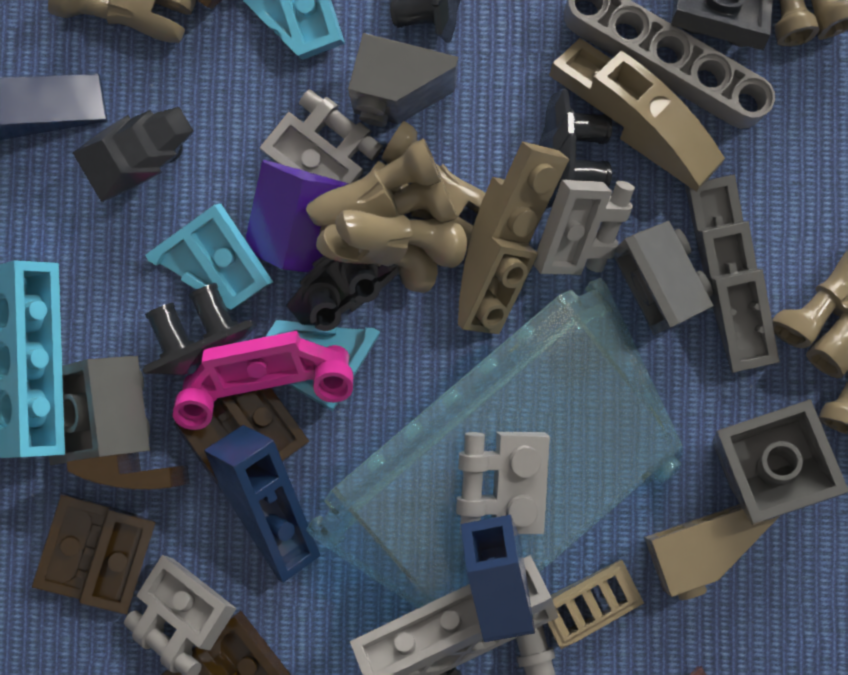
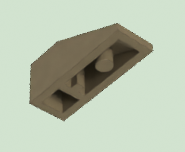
[644,504,779,600]

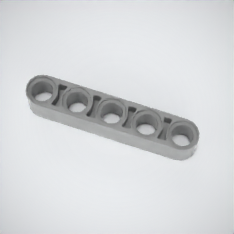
[563,0,775,129]

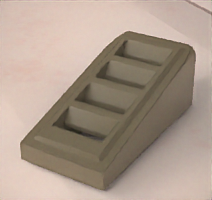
[547,559,644,649]

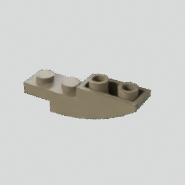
[549,38,725,192]
[458,141,569,334]

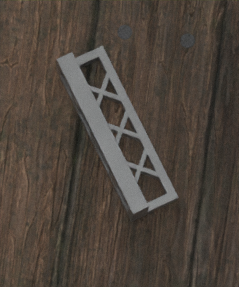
[350,555,559,675]

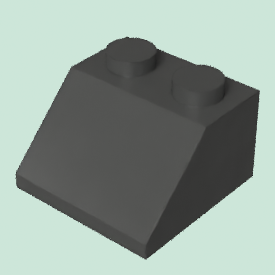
[348,33,458,127]
[614,221,713,335]
[49,356,150,466]
[712,399,848,525]

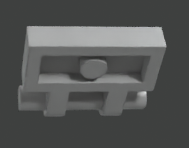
[260,89,383,184]
[533,180,635,275]
[456,432,550,534]
[124,555,237,675]

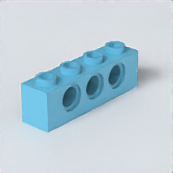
[0,260,65,458]

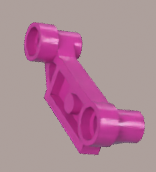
[173,331,353,430]

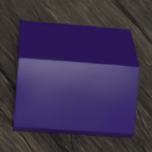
[245,160,349,272]

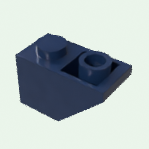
[460,515,535,642]

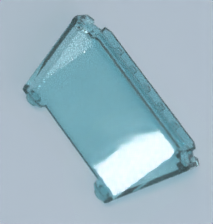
[306,278,683,609]

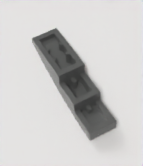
[685,174,780,373]

